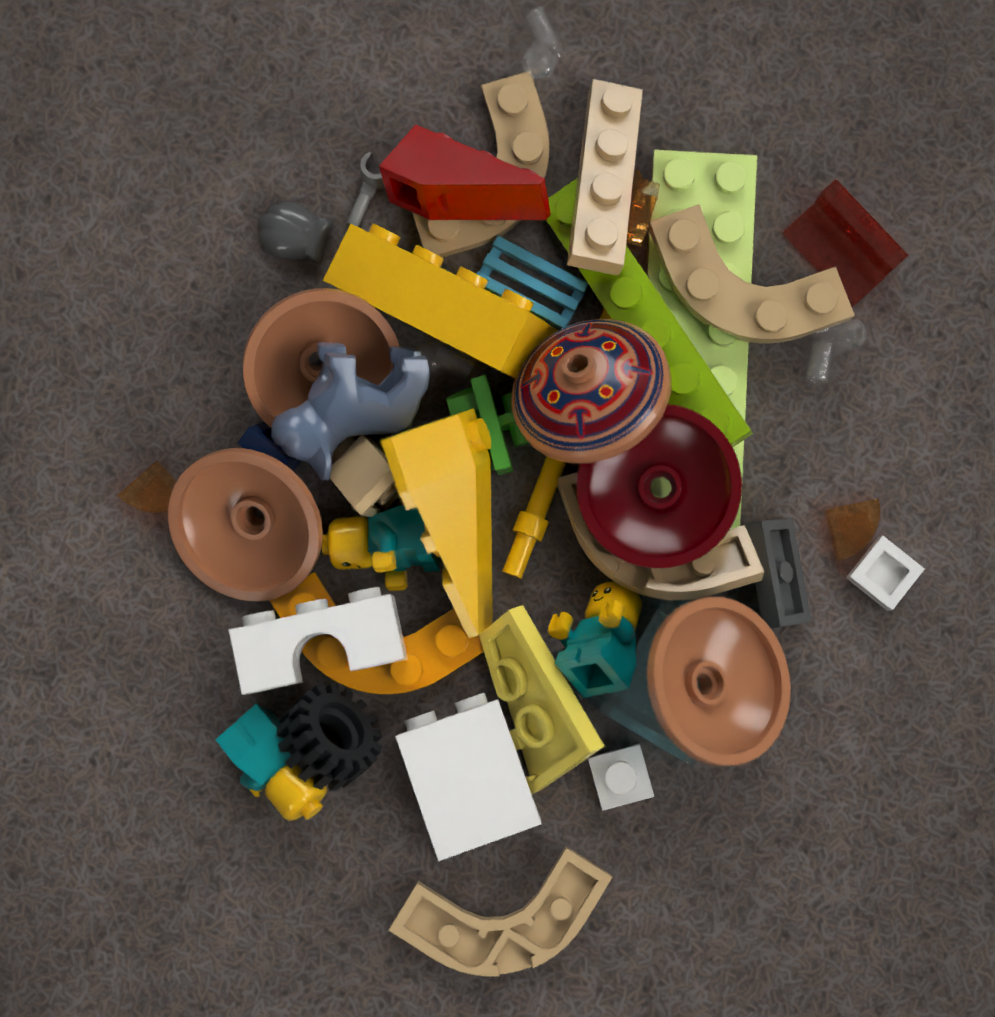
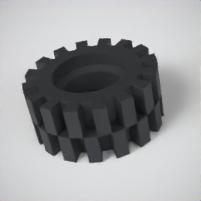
[276,684,382,791]

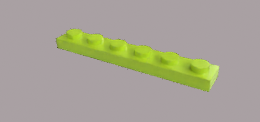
[547,178,753,447]

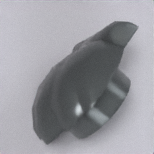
[258,200,334,264]

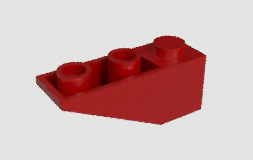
[379,124,551,220]

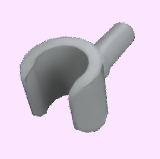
[347,152,385,227]

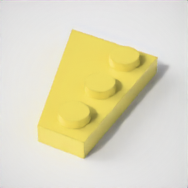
[479,605,604,795]

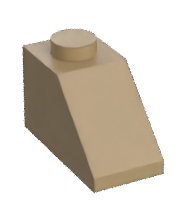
[330,434,400,517]

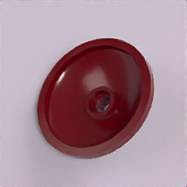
[577,404,742,568]

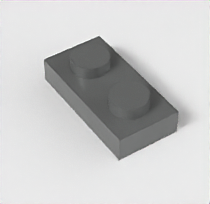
[744,518,812,629]

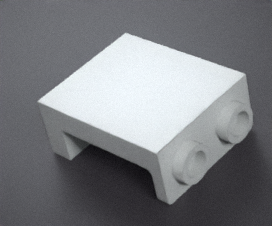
[395,692,542,861]

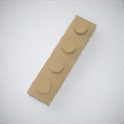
[567,79,643,276]

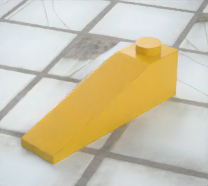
[381,408,493,638]

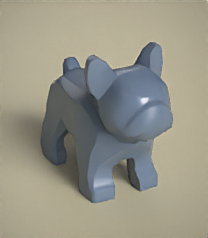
[271,342,429,480]

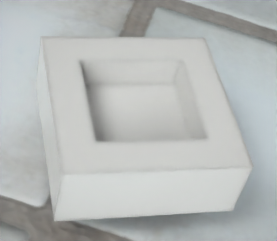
[846,535,925,611]
[588,743,654,811]

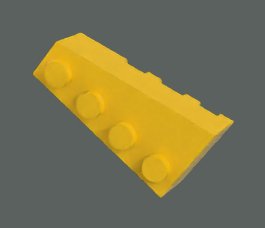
[323,223,558,378]

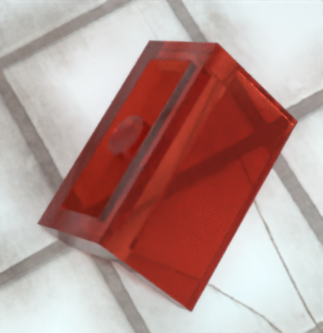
[782,179,909,308]

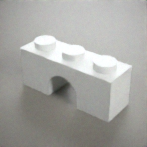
[229,587,408,695]

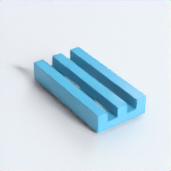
[477,236,589,329]

